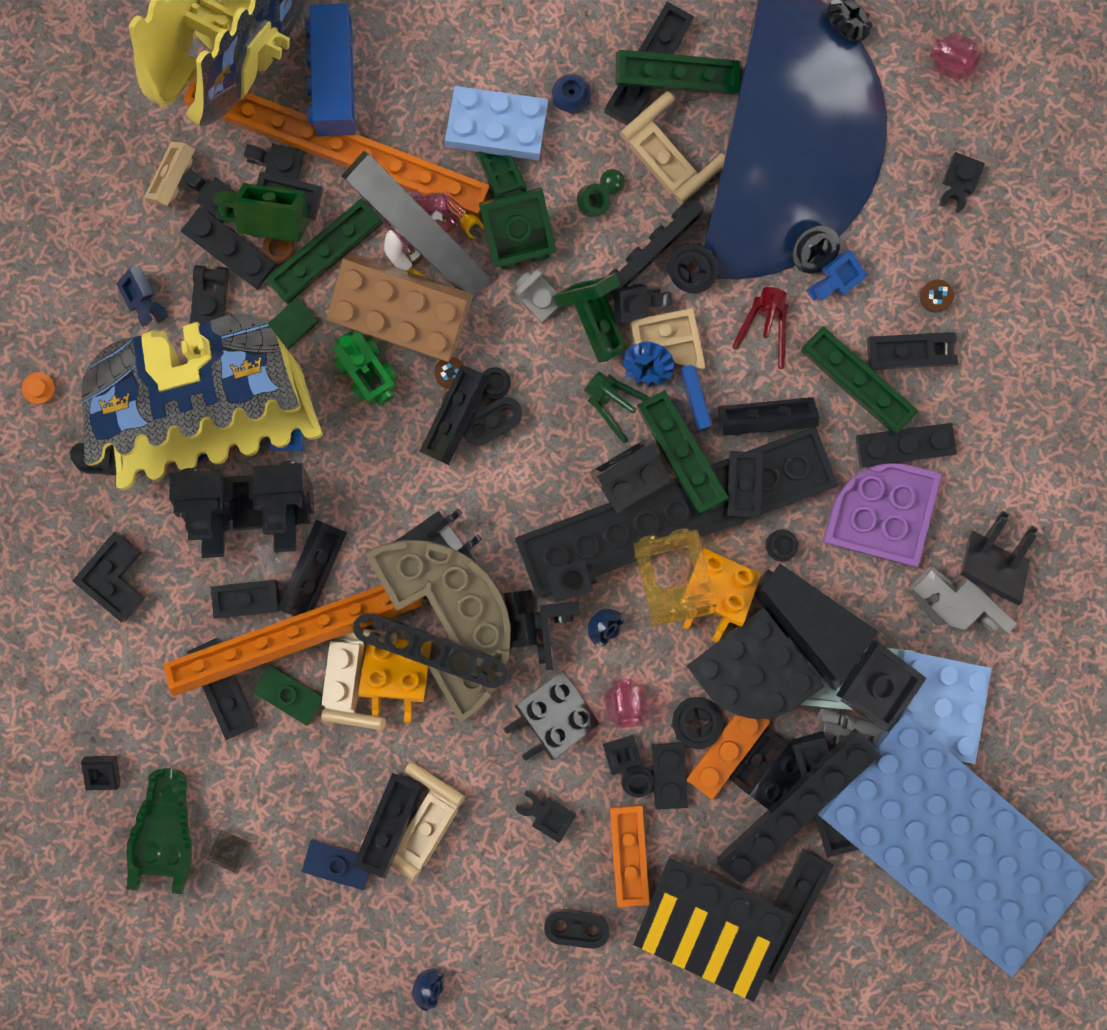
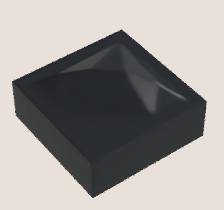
[81,756,120,791]

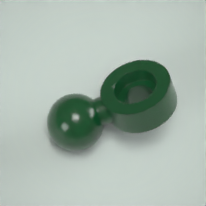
[577,169,625,217]

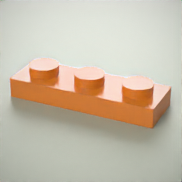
[686,714,770,799]
[610,804,650,907]

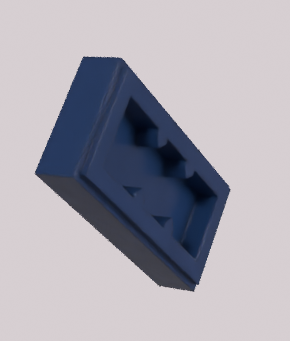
[301,839,369,890]

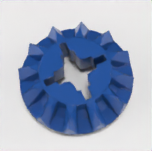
[622,342,674,388]

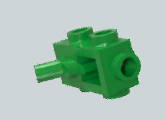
[332,331,398,406]

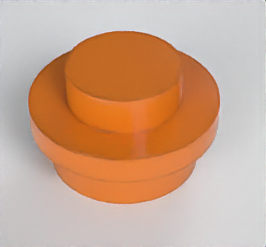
[22,372,55,405]

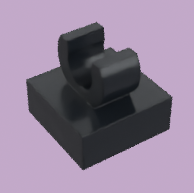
[602,734,643,775]

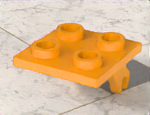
[682,548,761,643]
[358,639,432,724]

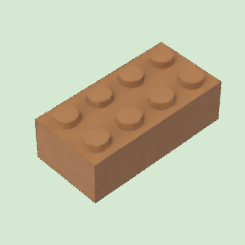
[326,253,473,362]

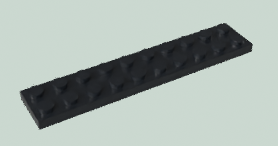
[515,427,839,598]

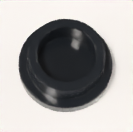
[483,367,511,399]
[765,529,798,562]
[621,765,654,798]

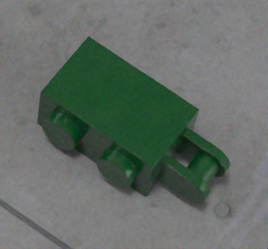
[214,183,309,242]

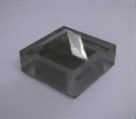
[207,830,252,874]

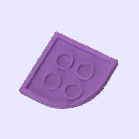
[822,463,942,567]

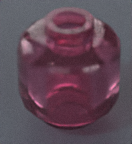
[930,32,981,80]
[604,678,649,728]

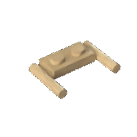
[620,91,725,204]
[321,629,397,731]
[361,761,465,881]

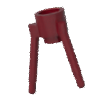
[732,287,789,369]

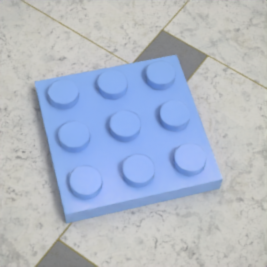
[898,650,992,764]

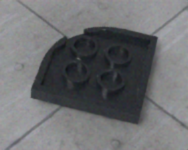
[687,608,825,719]

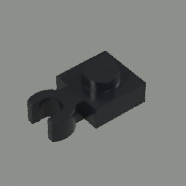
[939,152,985,213]
[515,790,576,843]

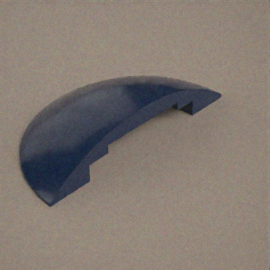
[698,0,887,279]

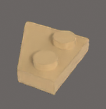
[630,308,706,371]

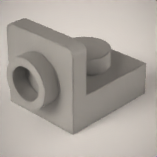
[515,269,558,323]

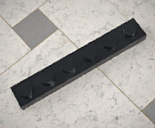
[717,729,881,884]

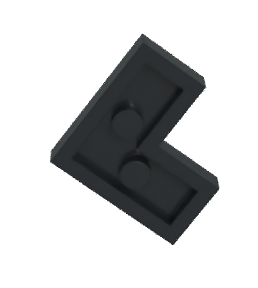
[72,531,146,623]

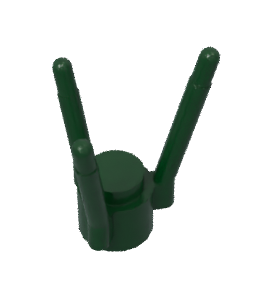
[584,371,651,443]

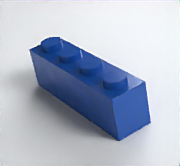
[305,3,356,137]

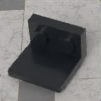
[728,727,802,809]

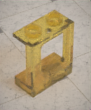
[633,529,717,627]

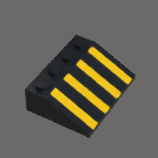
[633,854,793,1002]

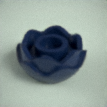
[552,74,591,114]
[588,609,625,646]
[412,968,444,1011]

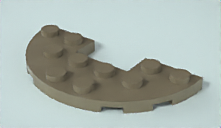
[365,540,511,722]

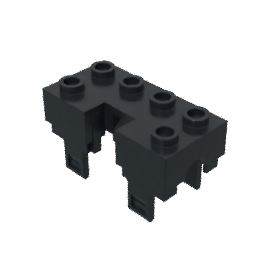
[169,461,314,559]

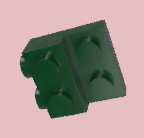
[479,187,557,269]

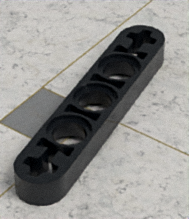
[353,612,507,688]

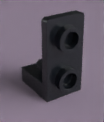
[534,601,580,670]

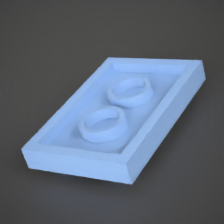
[445,86,548,161]

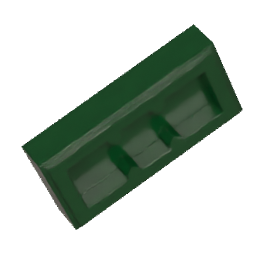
[475,151,527,199]
[252,664,323,726]

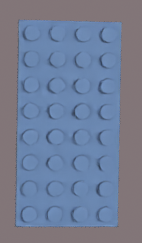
[818,713,1093,977]

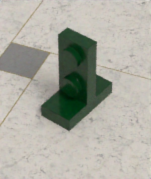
[553,273,627,363]

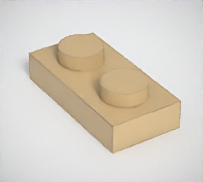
[144,141,195,206]

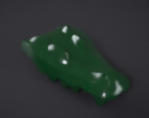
[126,768,192,895]

